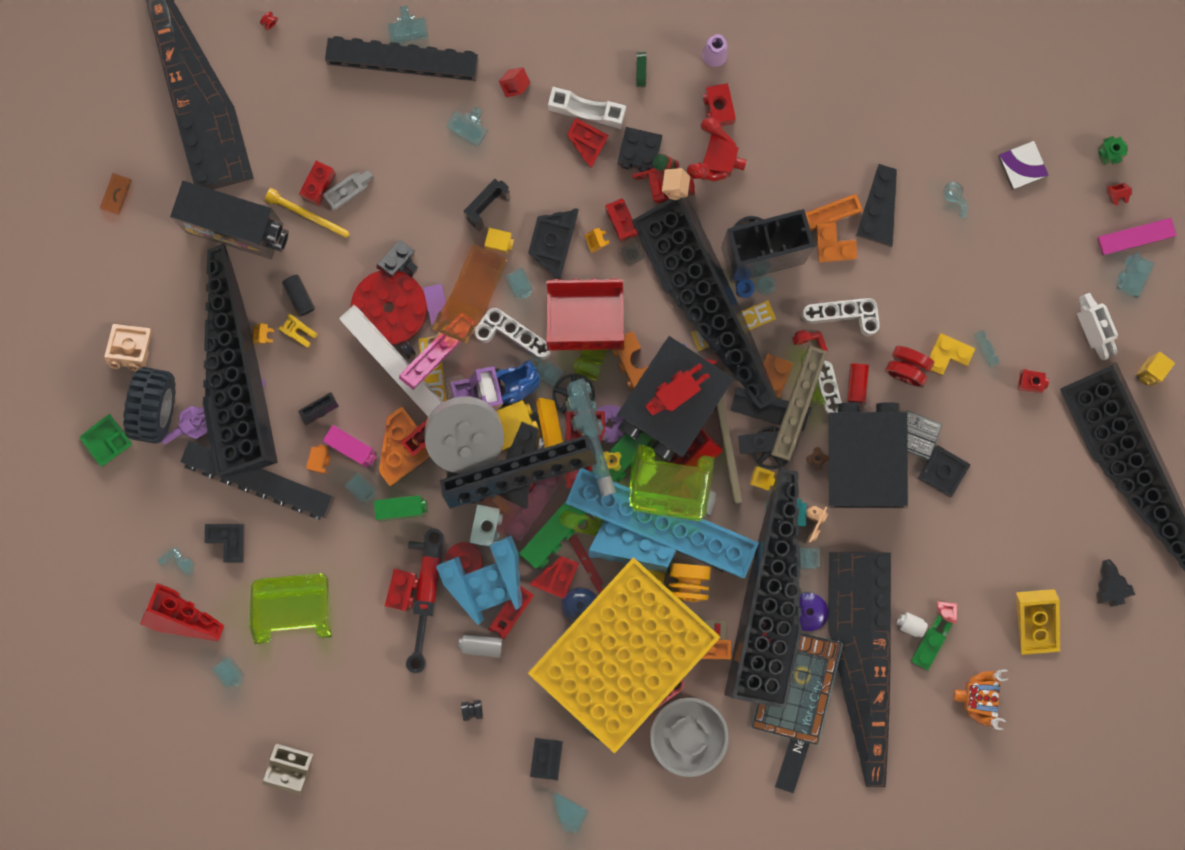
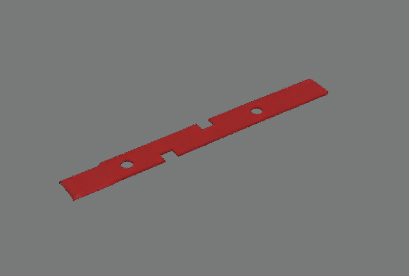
[568,535,605,594]

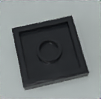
[918,445,971,498]

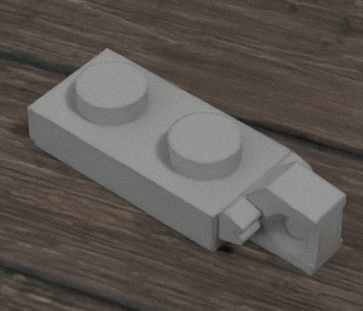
[323,170,374,211]

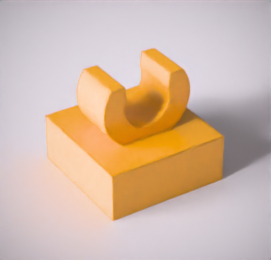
[584,228,610,253]
[252,323,274,345]

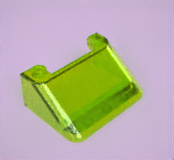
[630,445,714,521]
[249,573,332,645]

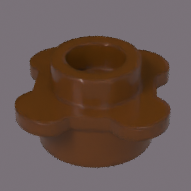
[806,447,829,470]

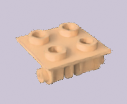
[805,506,828,544]

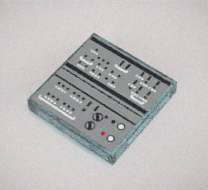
[905,410,942,460]

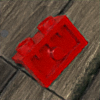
[384,569,419,612]

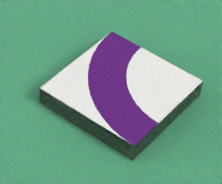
[998,141,1049,190]

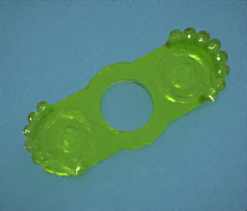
[560,510,602,536]

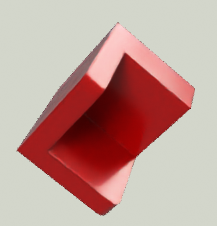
[498,67,530,98]

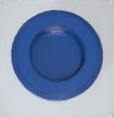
[736,279,755,298]

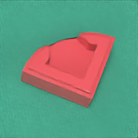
[936,601,957,624]

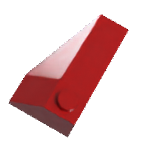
[648,428,723,496]

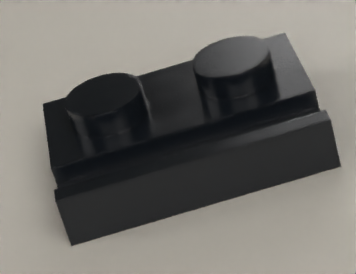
[530,737,563,781]

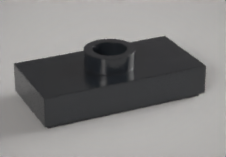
[298,392,339,425]
[738,432,777,454]

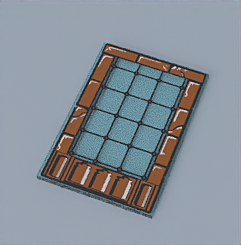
[751,633,844,746]

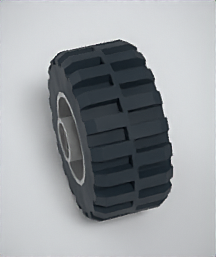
[123,367,176,444]

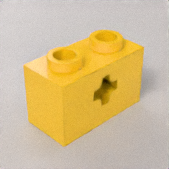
[1136,352,1175,386]

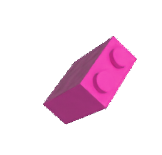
[323,425,377,468]

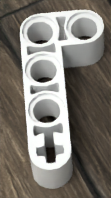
[801,298,880,337]
[475,308,551,360]

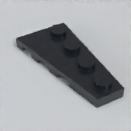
[856,164,897,247]
[496,422,541,509]

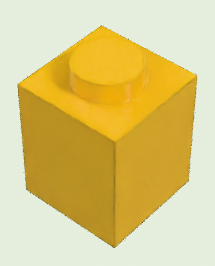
[484,228,514,255]

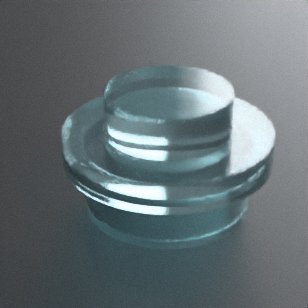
[757,276,776,295]

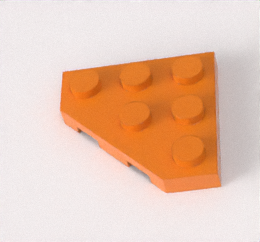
[379,407,431,487]

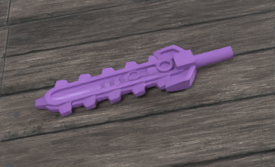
[162,379,267,445]

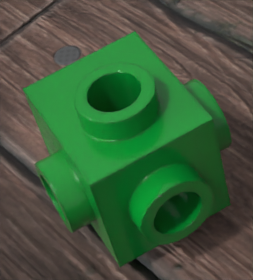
[1098,136,1128,165]

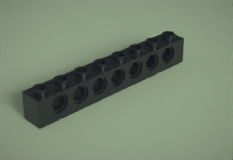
[440,435,598,509]

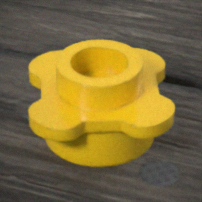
[602,451,621,471]

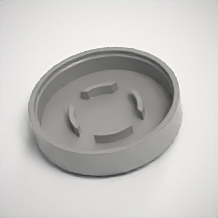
[424,397,504,474]
[650,697,729,777]

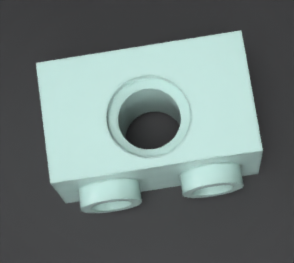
[470,504,503,547]

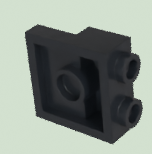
[617,127,663,172]

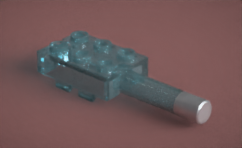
[565,378,616,497]

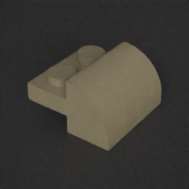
[263,744,313,795]

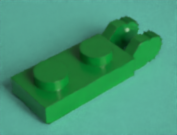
[910,615,953,671]

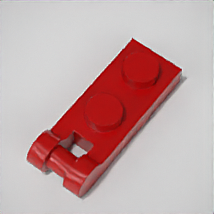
[488,586,534,640]

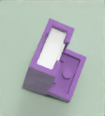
[449,366,503,411]

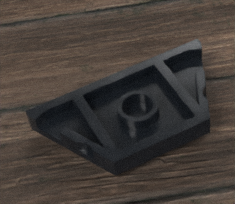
[528,208,579,280]

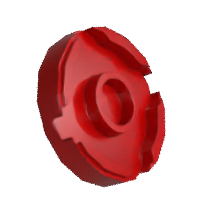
[445,542,483,574]

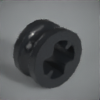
[400,340,416,359]

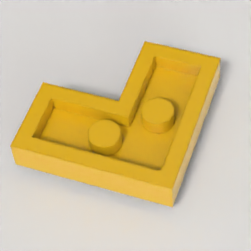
[929,333,976,376]

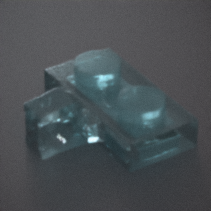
[388,6,429,43]
[445,106,488,147]

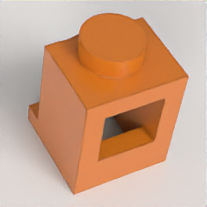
[306,444,331,475]

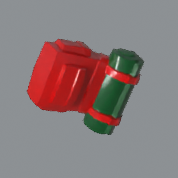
[631,154,680,204]

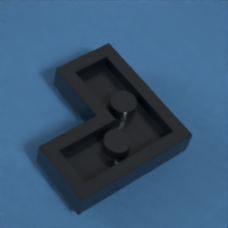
[204,524,245,563]

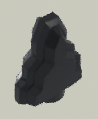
[1096,559,1136,607]

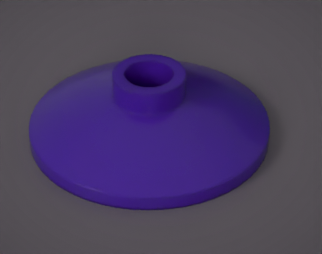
[800,593,828,631]

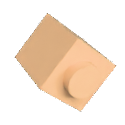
[662,168,690,200]

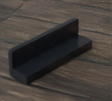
[731,387,812,431]

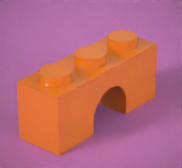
[612,331,648,391]

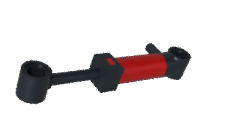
[406,528,445,673]

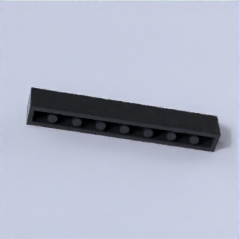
[325,36,479,81]
[180,441,335,520]

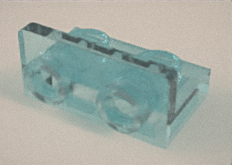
[1116,252,1155,298]

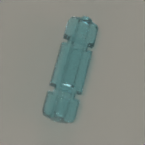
[974,330,1000,367]

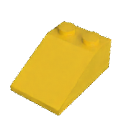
[1016,589,1060,655]

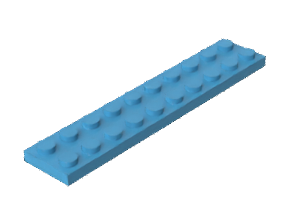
[565,468,759,579]

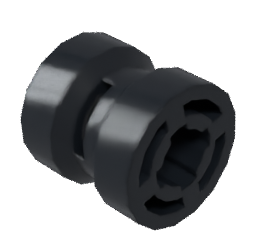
[461,700,483,721]

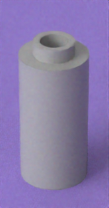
[458,635,502,658]

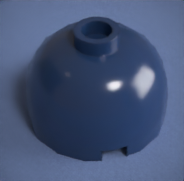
[561,587,597,624]

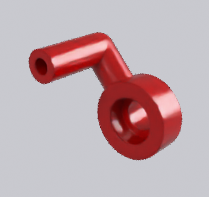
[792,330,828,351]

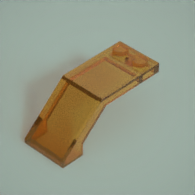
[432,244,508,344]

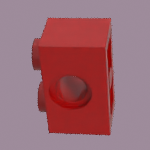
[702,83,736,127]
[299,160,336,207]

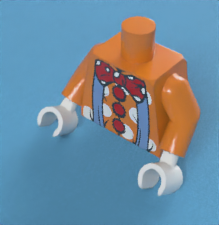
[953,669,1009,730]

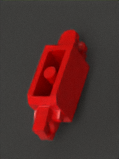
[645,363,710,416]

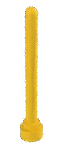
[264,188,349,237]

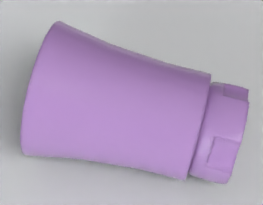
[702,34,728,67]

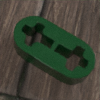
[636,52,647,87]

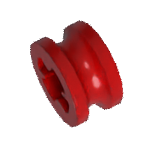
[260,11,278,30]

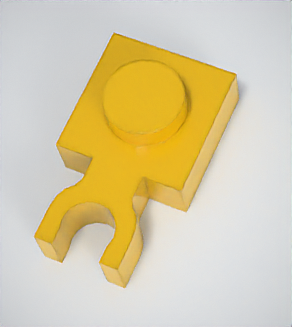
[750,466,776,491]

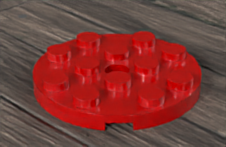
[350,271,427,346]

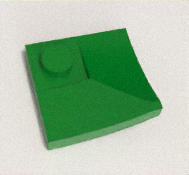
[79,413,133,467]

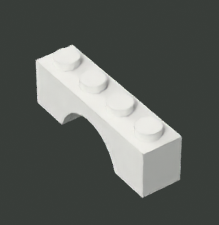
[548,87,626,129]

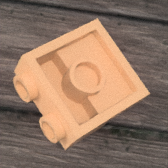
[104,324,152,371]

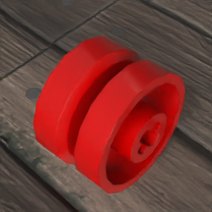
[885,345,934,388]

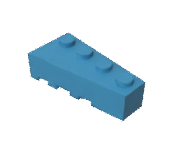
[589,520,676,573]

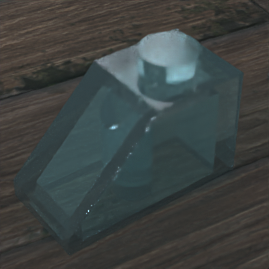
[553,791,589,834]

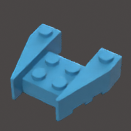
[436,536,522,625]

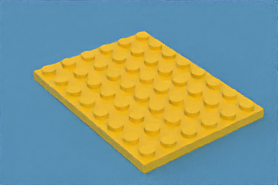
[528,557,720,754]

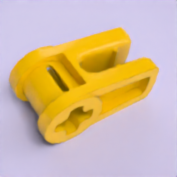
[278,314,318,349]

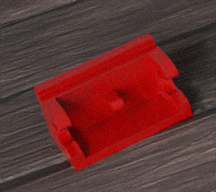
[605,198,638,243]

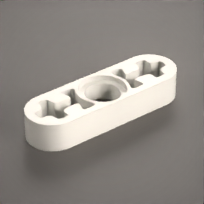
[817,361,842,415]

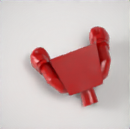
[687,117,747,182]

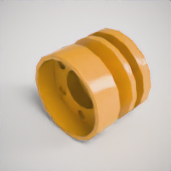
[669,564,711,602]

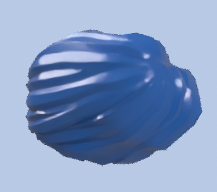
[496,360,540,404]

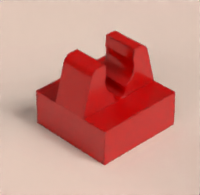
[1106,182,1132,206]

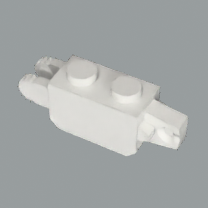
[1077,293,1118,360]

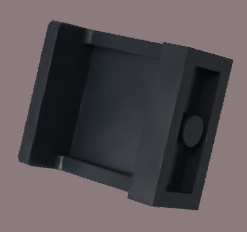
[463,179,510,232]

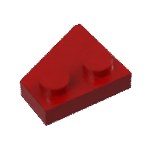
[567,118,609,168]
[530,556,579,599]

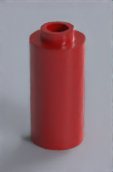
[847,363,869,407]

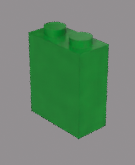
[374,495,428,522]

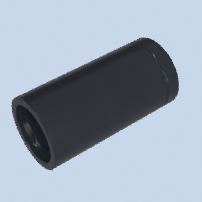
[282,274,315,317]

